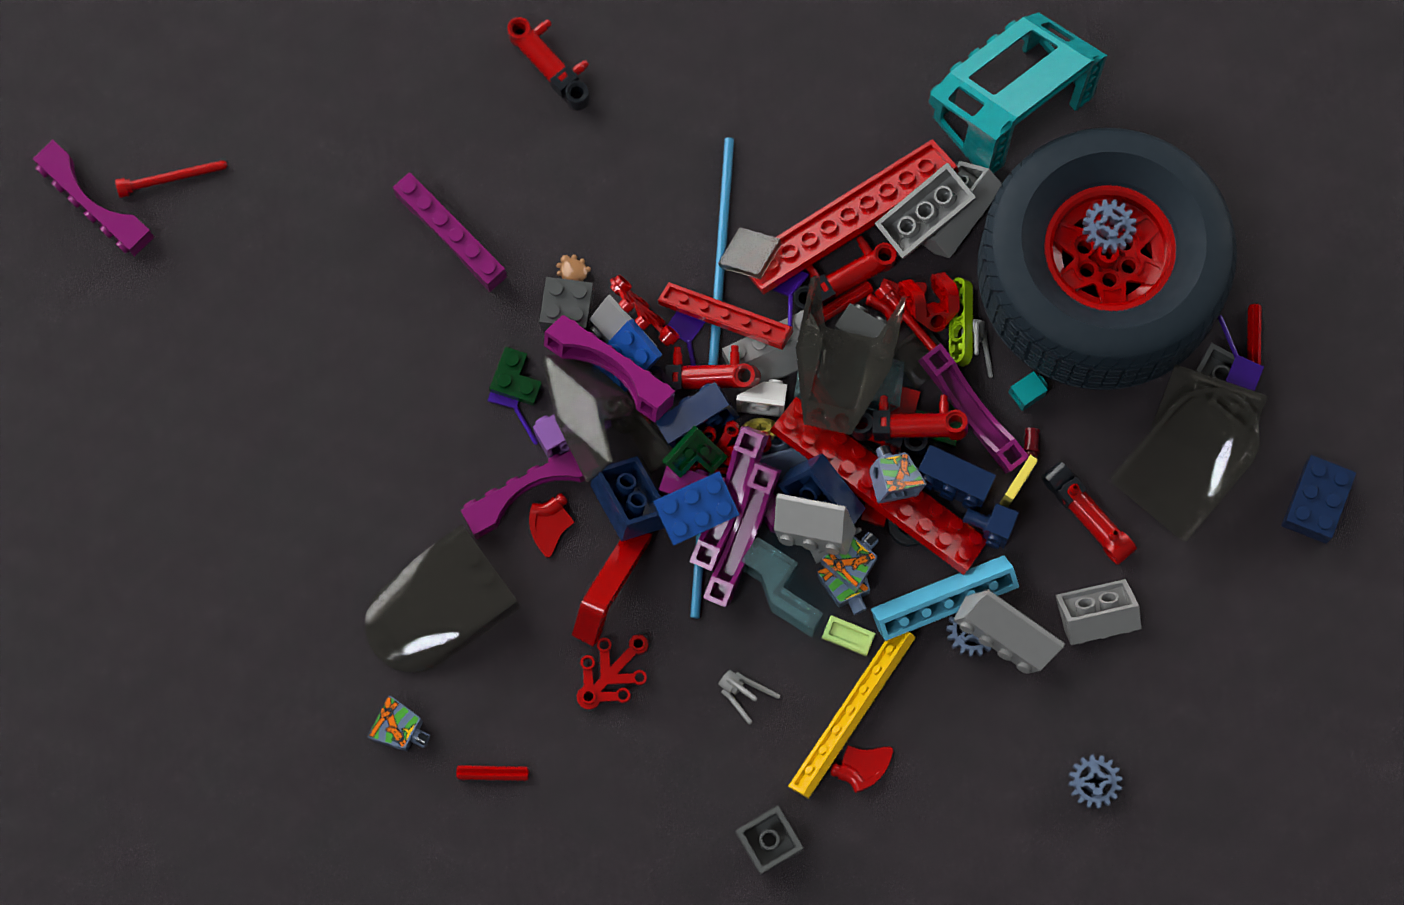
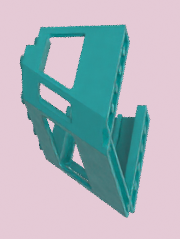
[929,12,1108,174]

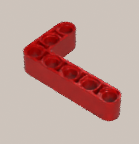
[572,533,653,647]

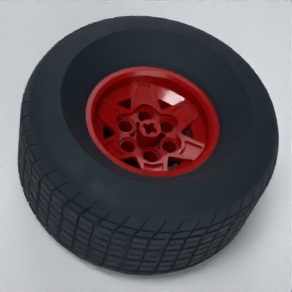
[977,128,1237,390]

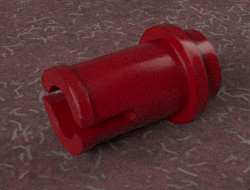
[1023,428,1040,459]

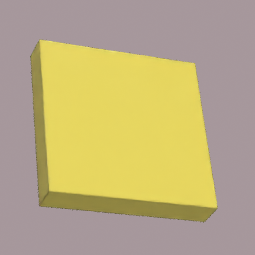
[999,455,1038,508]

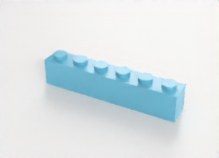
[871,555,1019,641]

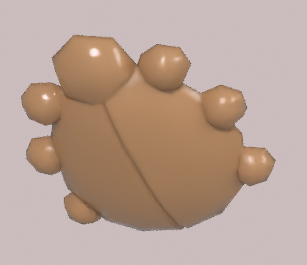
[556,255,591,281]

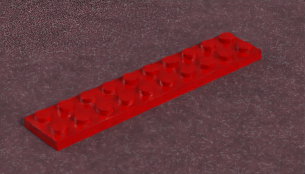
[738,139,959,295]
[770,397,987,575]

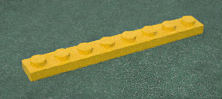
[788,632,916,799]

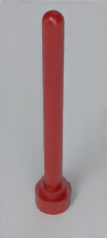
[115,160,227,198]
[874,281,937,351]

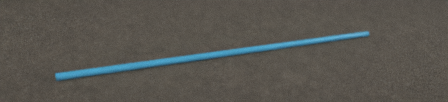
[690,138,734,618]

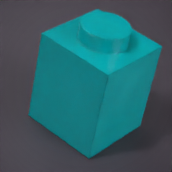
[1008,371,1048,411]

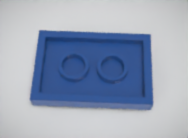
[589,319,663,399]
[653,471,740,546]

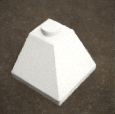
[736,379,787,417]

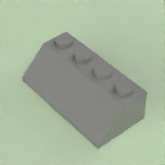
[921,161,1002,258]
[875,162,977,259]
[722,308,826,393]
[953,590,1065,674]

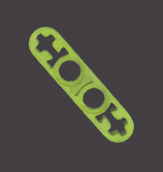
[949,277,973,367]

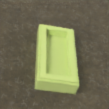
[822,615,876,657]

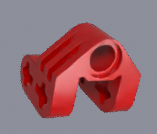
[898,272,960,332]

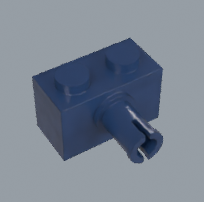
[963,504,1019,549]

